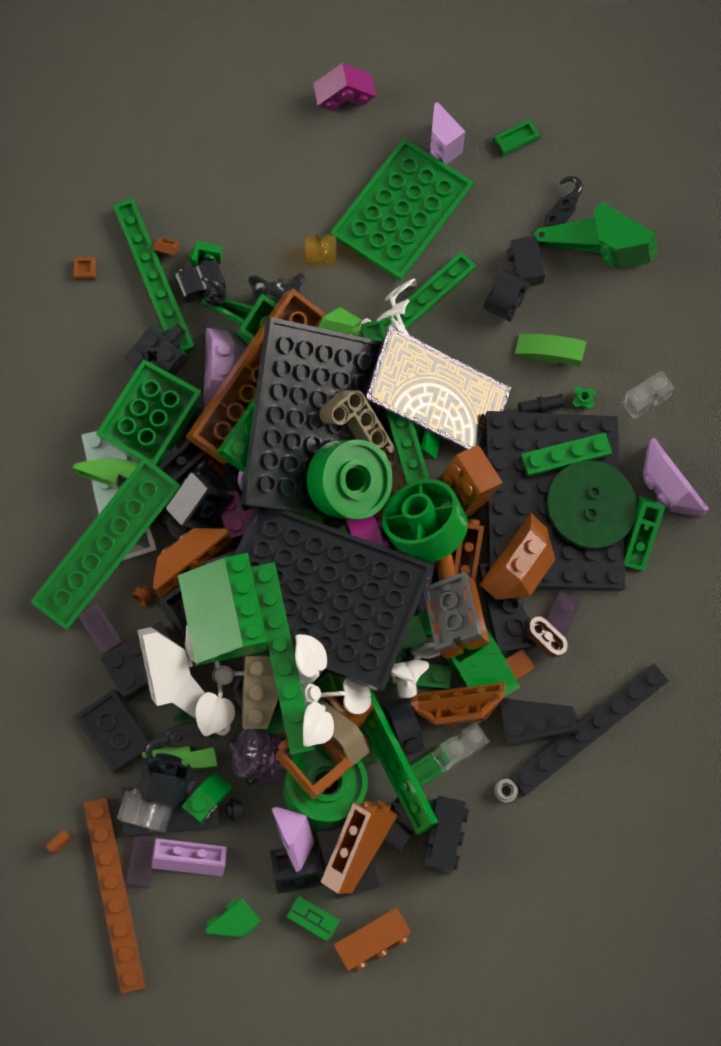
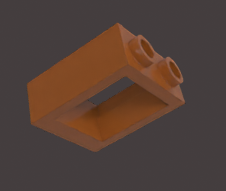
[275,738,353,800]

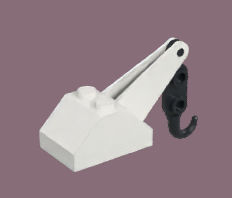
[137,627,230,759]

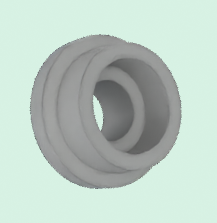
[494,779,518,803]

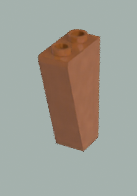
[454,519,484,581]
[321,801,398,894]

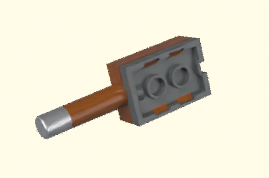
[423,553,490,659]

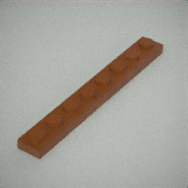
[83,797,146,994]

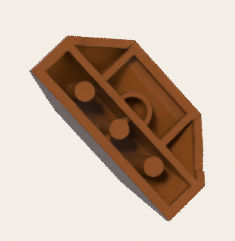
[479,514,555,600]
[153,528,233,599]
[411,682,505,727]

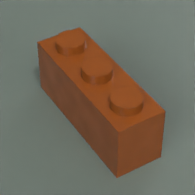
[334,907,411,973]

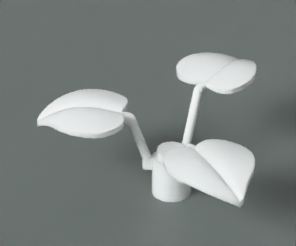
[359,279,417,339]
[185,625,270,736]
[295,634,371,747]
[391,642,441,698]

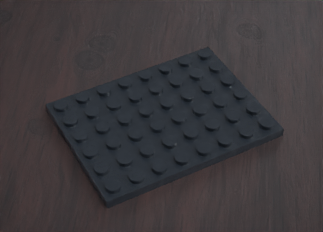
[241,317,387,517]
[485,411,626,591]
[234,506,433,693]

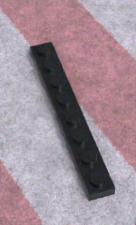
[510,663,669,796]

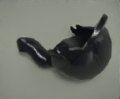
[248,273,305,303]

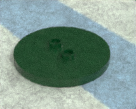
[546,461,637,550]

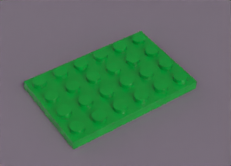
[330,138,474,282]

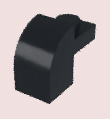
[385,698,425,756]

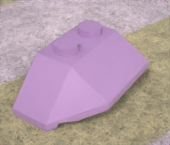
[203,328,247,410]
[643,437,709,517]

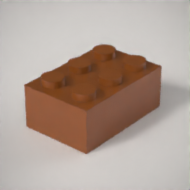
[438,445,503,518]

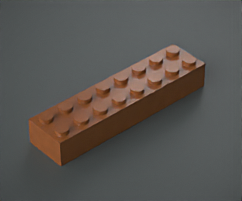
[186,289,327,464]

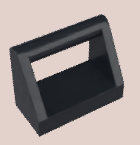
[270,841,324,894]

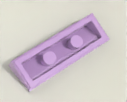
[152,838,227,876]

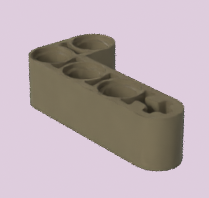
[320,391,398,467]
[306,698,369,768]

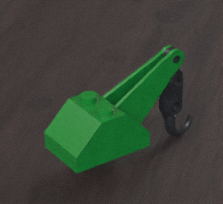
[534,176,658,269]
[201,276,277,345]

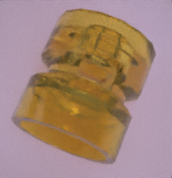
[305,235,336,263]

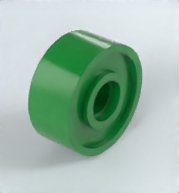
[307,440,393,519]
[382,479,468,563]
[283,744,368,829]

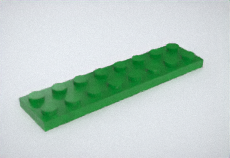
[30,457,182,630]

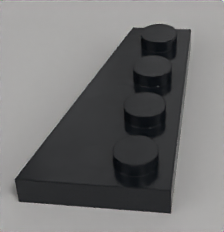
[478,563,539,653]

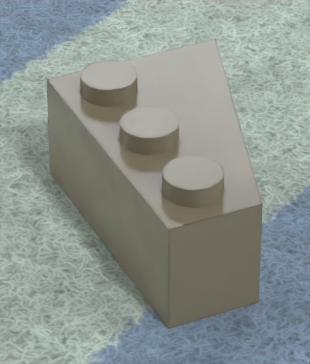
[241,654,279,729]

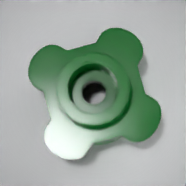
[572,386,596,409]

